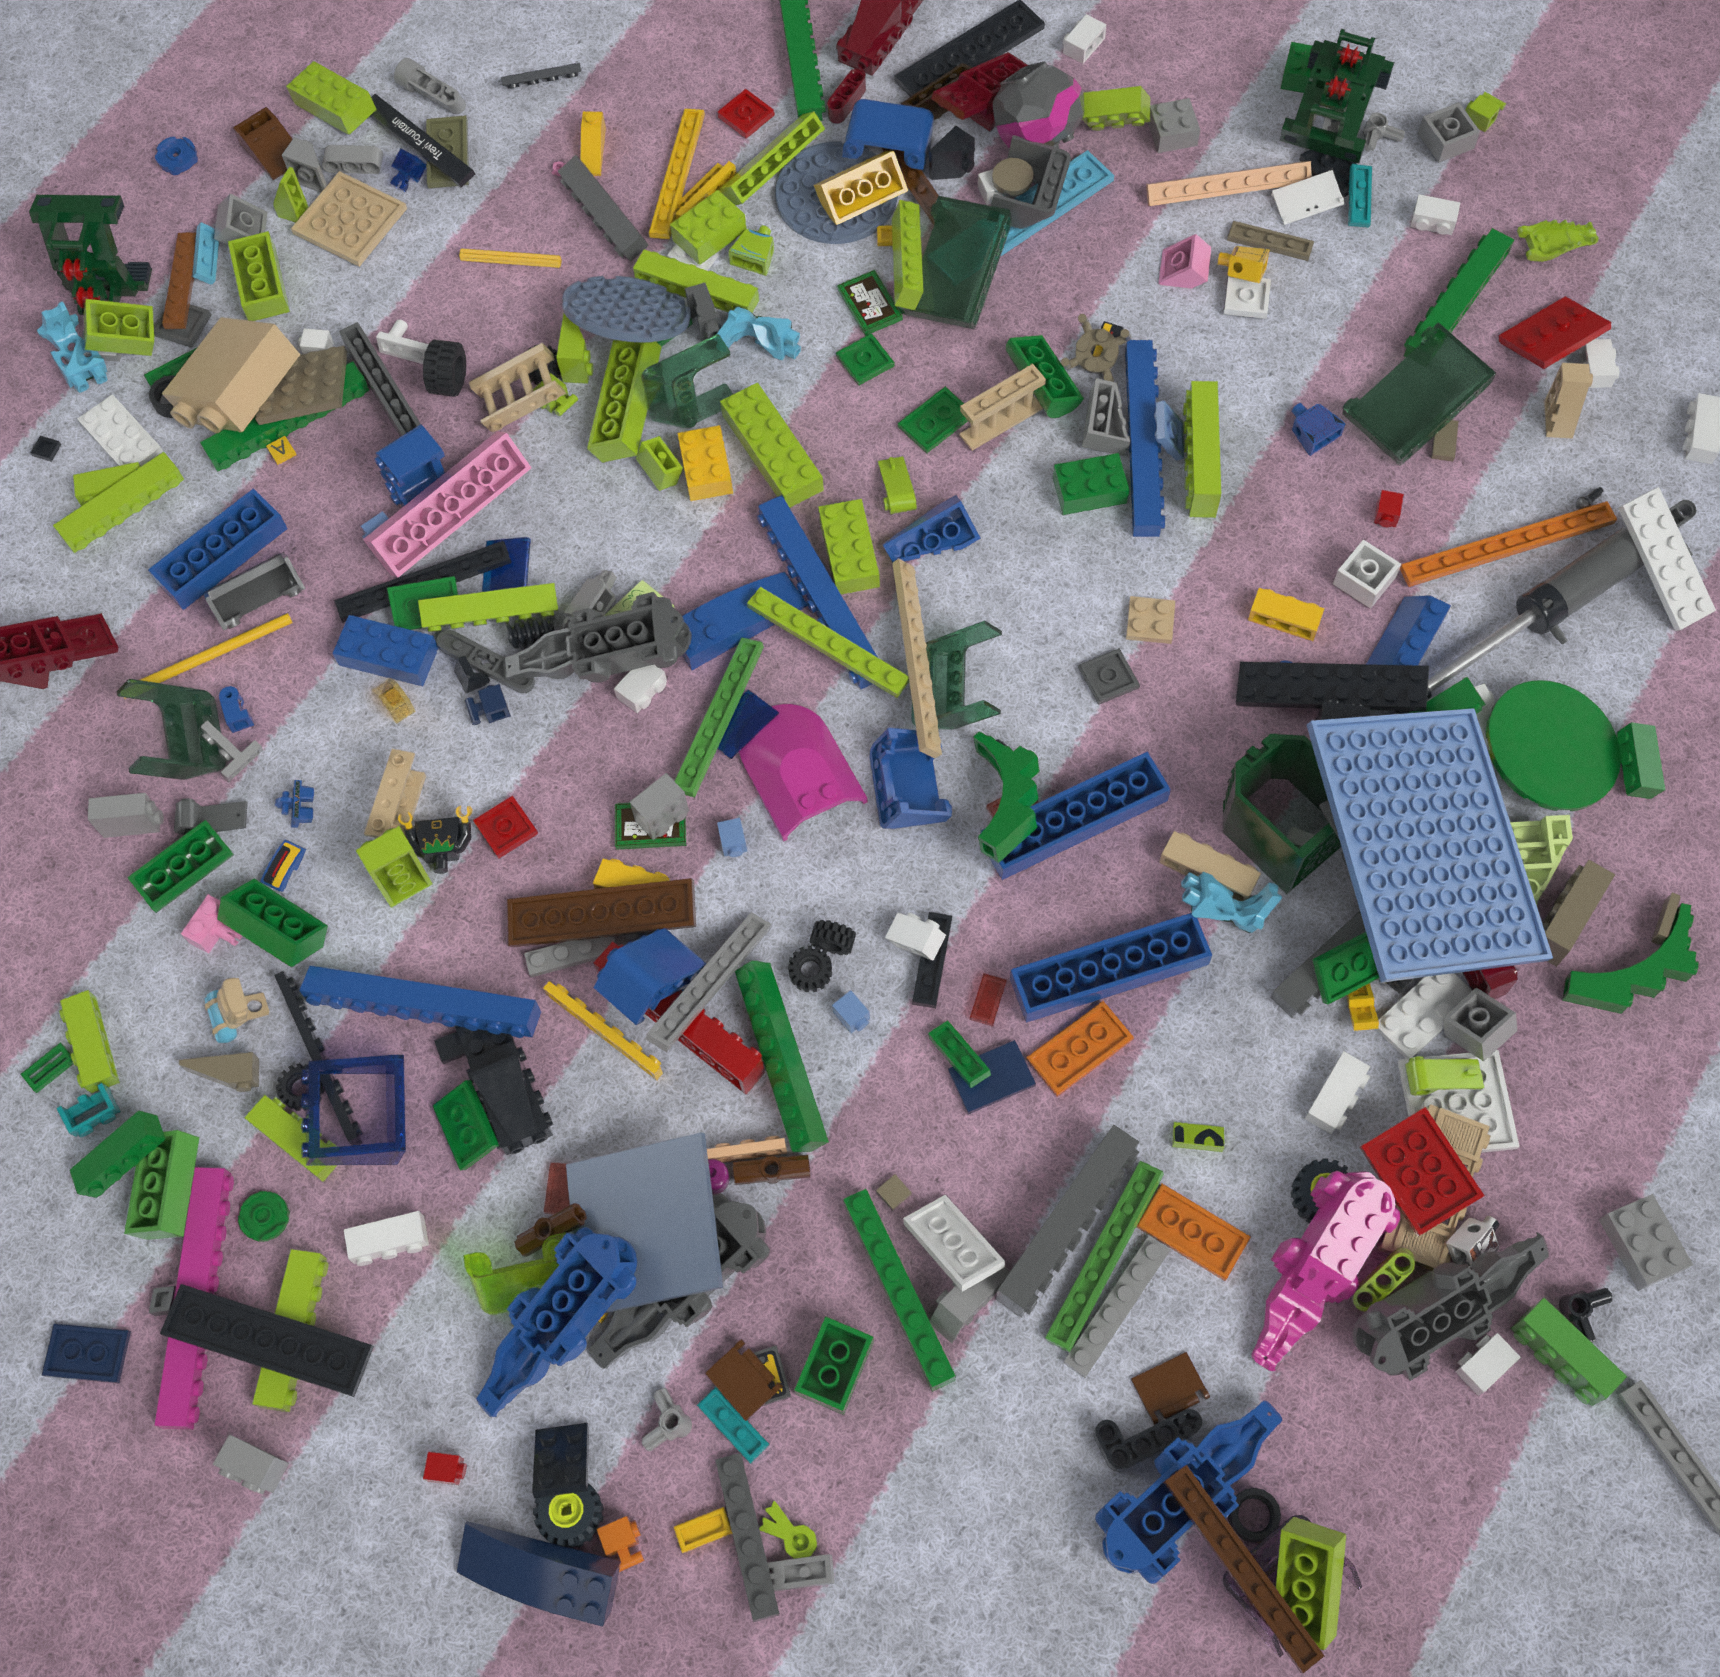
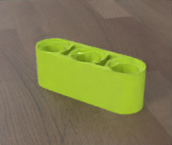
[1353,1247,1415,1312]

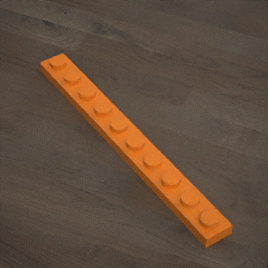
[1400,501,1617,587]

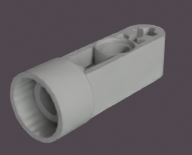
[394,58,466,114]

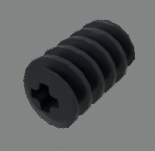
[506,615,555,649]

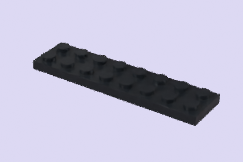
[894,0,1045,97]
[1236,661,1429,712]
[160,1284,374,1397]

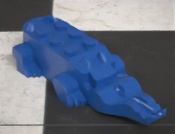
[476,1227,637,1417]
[1095,1400,1282,1584]

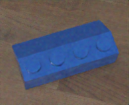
[1366,595,1451,665]

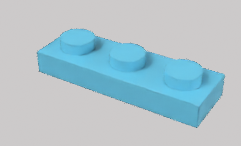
[192,222,219,285]

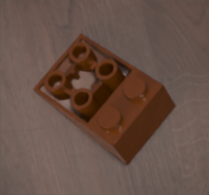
[233,107,293,181]

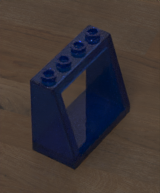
[301,1055,406,1166]

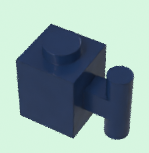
[464,684,511,725]

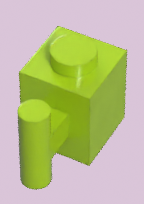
[1465,92,1506,132]
[533,373,578,417]

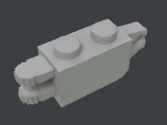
[560,570,617,630]

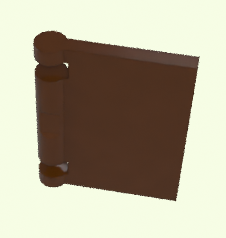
[705,1339,783,1421]
[1131,1352,1210,1425]

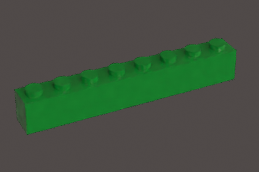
[779,0,826,121]
[1404,228,1515,368]
[200,361,370,472]
[735,960,829,1152]
[843,1189,956,1392]

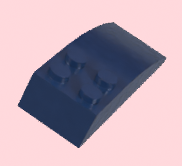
[456,1521,621,1627]

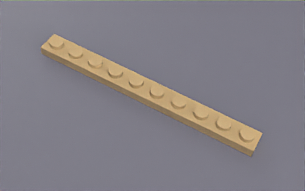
[892,559,942,758]

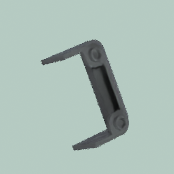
[988,135,1071,229]
[204,552,306,631]

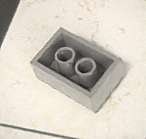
[1599,1194,1693,1291]

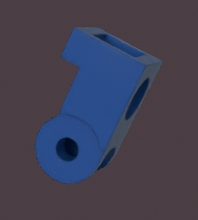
[219,686,254,733]

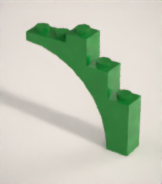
[973,731,1040,863]
[1562,903,1699,1014]

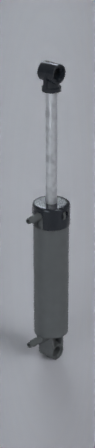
[1395,500,1697,714]

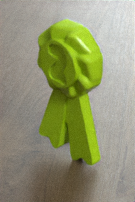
[759,1501,817,1559]

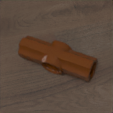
[733,1155,811,1185]
[514,1203,587,1257]

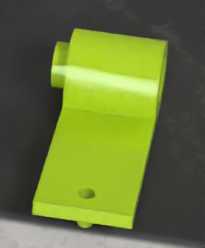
[878,456,917,514]
[1405,1056,1484,1096]

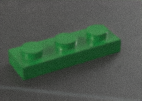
[928,1020,991,1088]

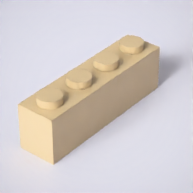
[1159,831,1261,901]

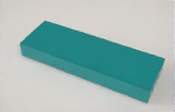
[1348,164,1372,228]
[697,1387,770,1464]

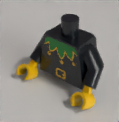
[398,805,473,874]

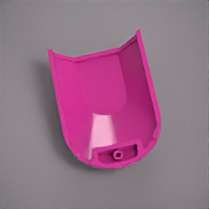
[739,704,867,842]

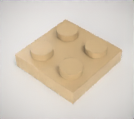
[1126,596,1175,644]

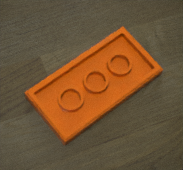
[1026,1001,1134,1097]
[1136,1183,1251,1281]

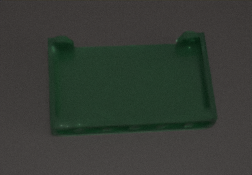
[898,196,1012,330]
[1342,322,1496,466]

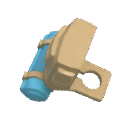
[204,978,269,1043]

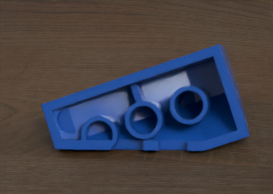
[883,495,981,563]

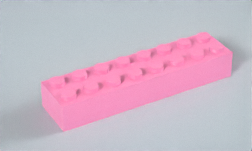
[363,431,531,577]

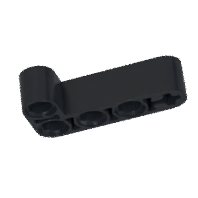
[1093,1409,1203,1472]

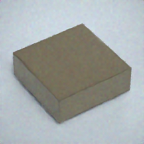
[876,1174,912,1211]

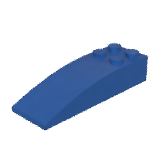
[682,572,808,670]

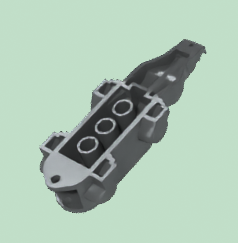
[504,592,692,683]
[589,1193,770,1369]
[1352,1232,1549,1381]

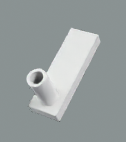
[376,320,429,364]

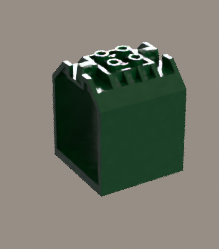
[1223,734,1342,894]

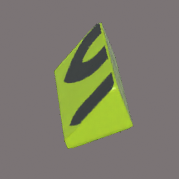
[1172,1122,1225,1152]

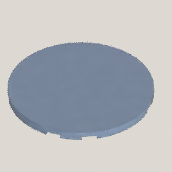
[775,141,898,244]
[562,276,691,342]

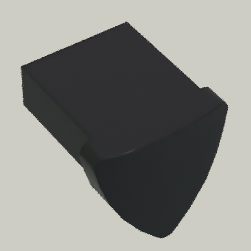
[454,656,490,693]

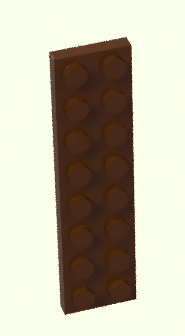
[507,878,696,948]

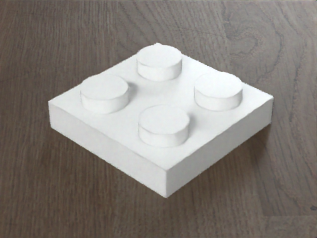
[1224,276,1271,319]

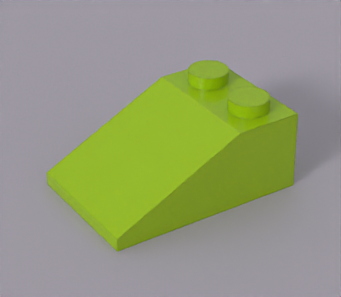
[557,313,594,384]

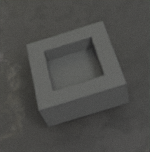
[149,1286,176,1316]

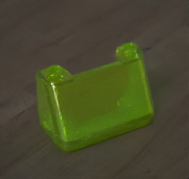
[463,1232,566,1315]

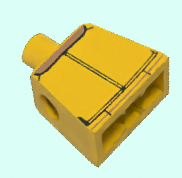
[1217,246,1270,283]

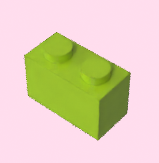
[636,436,683,491]

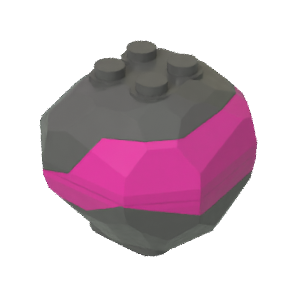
[993,61,1084,148]

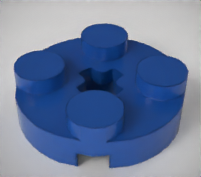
[155,136,198,175]

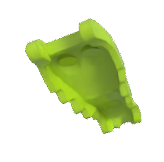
[1517,219,1599,262]

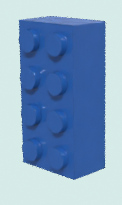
[332,615,439,687]

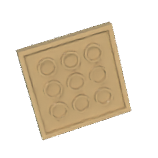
[291,171,407,267]

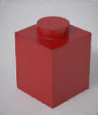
[1374,490,1404,528]
[423,1452,467,1486]

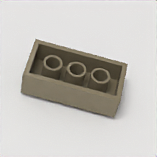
[1542,860,1615,967]

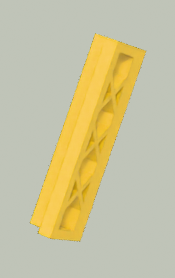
[675,161,736,220]

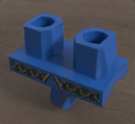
[275,780,314,828]

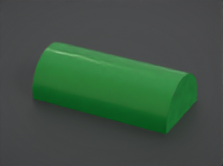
[1005,335,1084,418]
[127,820,234,913]

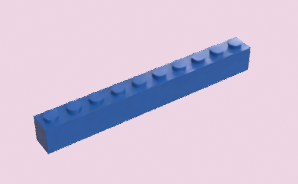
[1125,340,1165,537]
[757,495,878,690]
[299,966,541,1038]

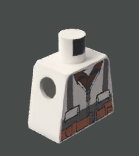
[1446,1216,1500,1267]

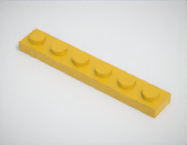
[543,981,663,1081]

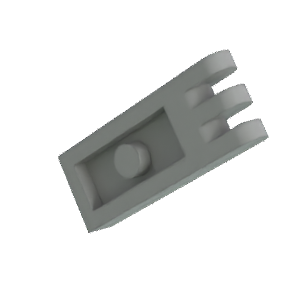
[768,1554,834,1592]

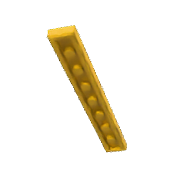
[649,108,705,239]

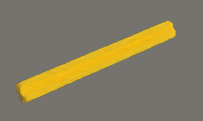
[459,248,562,268]

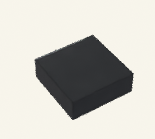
[30,435,61,462]
[434,1032,466,1064]

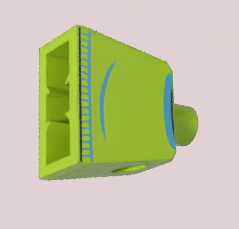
[728,225,774,276]

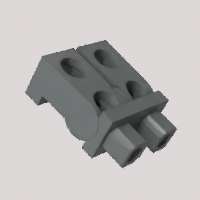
[685,283,721,350]

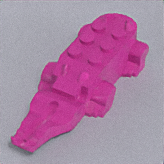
[1251,1171,1400,1371]

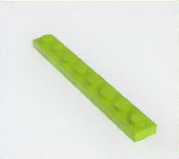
[747,587,909,698]

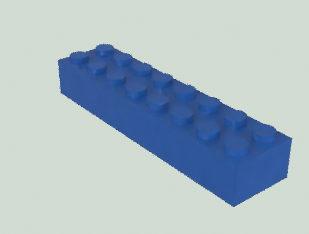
[980,751,1171,880]
[1010,913,1212,1023]

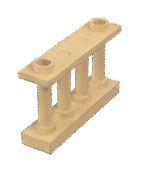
[469,343,566,432]
[960,364,1046,451]
[364,749,426,838]

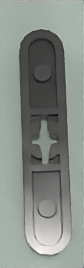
[437,630,535,693]

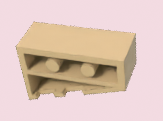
[1544,363,1593,439]

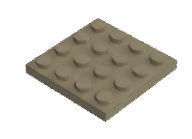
[255,346,347,425]

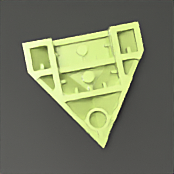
[1510,815,1573,905]

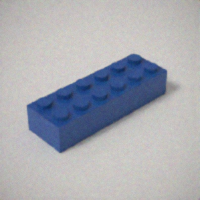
[148,488,288,610]

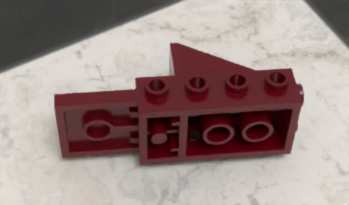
[836,0,923,76]
[931,52,1027,132]
[0,613,119,689]

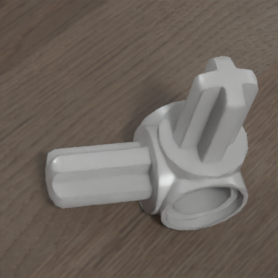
[1363,112,1405,152]
[642,1388,692,1451]

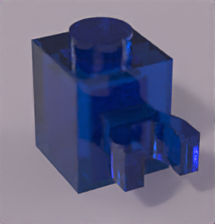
[390,148,427,192]

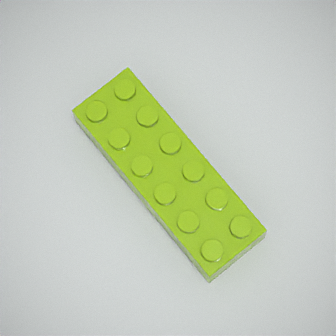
[587,340,662,463]
[1183,381,1221,518]
[720,382,824,508]

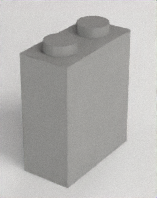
[88,793,164,838]

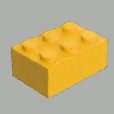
[677,425,733,501]

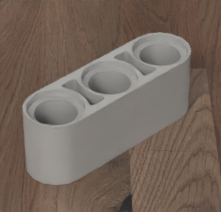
[322,145,383,174]

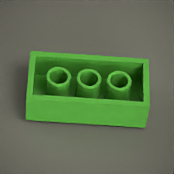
[124,1130,200,1240]
[1510,1298,1627,1406]

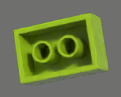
[1082,86,1150,131]
[670,190,747,265]
[84,299,154,356]

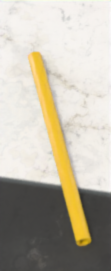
[120,613,293,699]

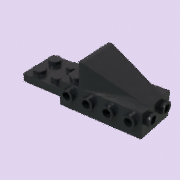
[455,1026,554,1155]

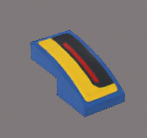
[260,840,306,892]

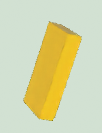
[674,1507,732,1553]

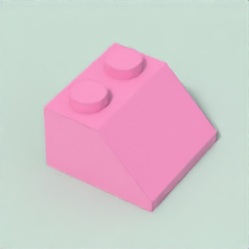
[1158,234,1211,289]

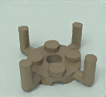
[1061,314,1131,382]

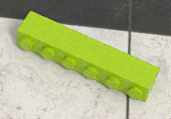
[720,112,825,205]
[892,200,923,310]
[633,249,759,313]
[53,452,184,553]
[418,583,558,632]
[252,1249,328,1412]

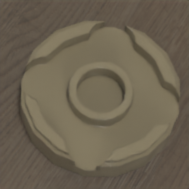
[992,158,1034,196]

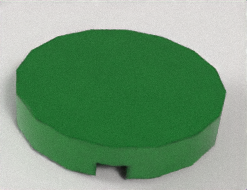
[238,1191,290,1242]

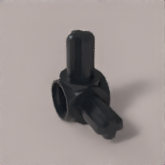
[1559,1288,1613,1343]

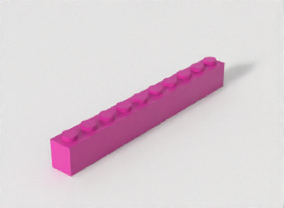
[154,1167,234,1430]

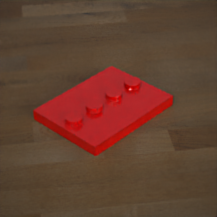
[1499,296,1612,369]
[1359,1107,1485,1237]

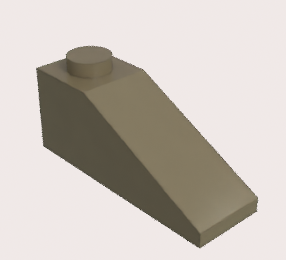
[179,1052,259,1092]

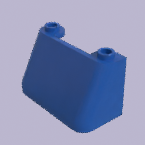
[842,99,934,170]
[870,728,952,829]

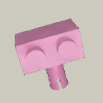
[181,894,242,954]

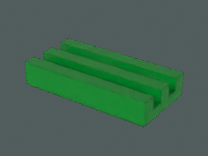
[20,1042,74,1093]

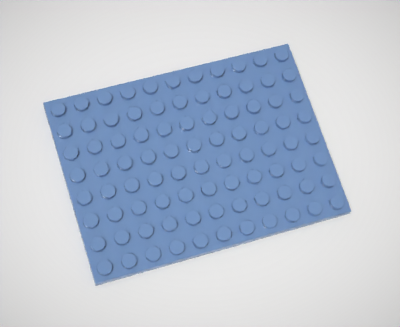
[1306,709,1553,982]

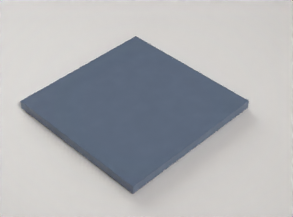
[566,1132,723,1313]

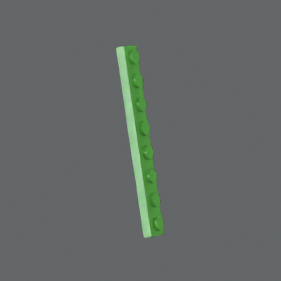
[674,638,764,798]
[1045,1161,1164,1353]

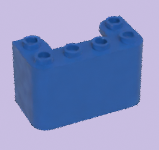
[374,424,445,508]
[593,928,707,1025]

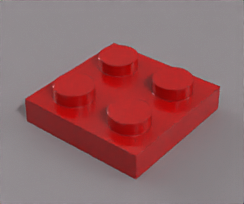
[717,89,775,139]
[473,795,538,859]

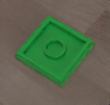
[836,333,895,386]

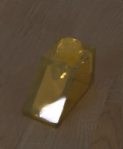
[372,678,416,724]

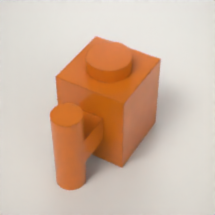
[597,1516,645,1572]

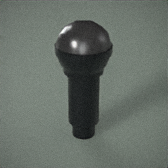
[1576,487,1604,510]

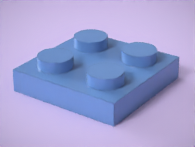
[1154,400,1184,461]

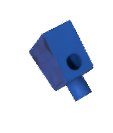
[1291,403,1345,456]

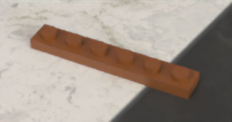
[162,232,196,329]

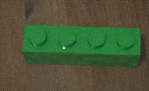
[70,1110,166,1198]

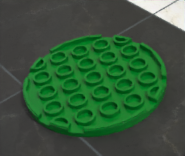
[1486,680,1621,812]

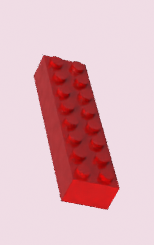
[593,941,765,1095]

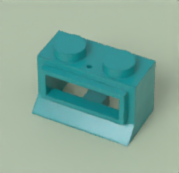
[56,1083,121,1138]

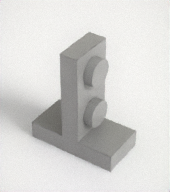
[201,720,263,782]

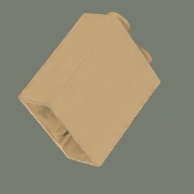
[162,317,300,433]

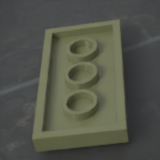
[426,115,469,189]

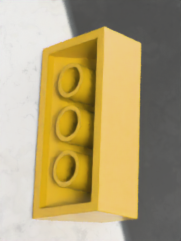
[814,151,908,225]

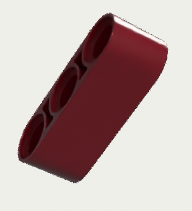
[827,68,866,124]

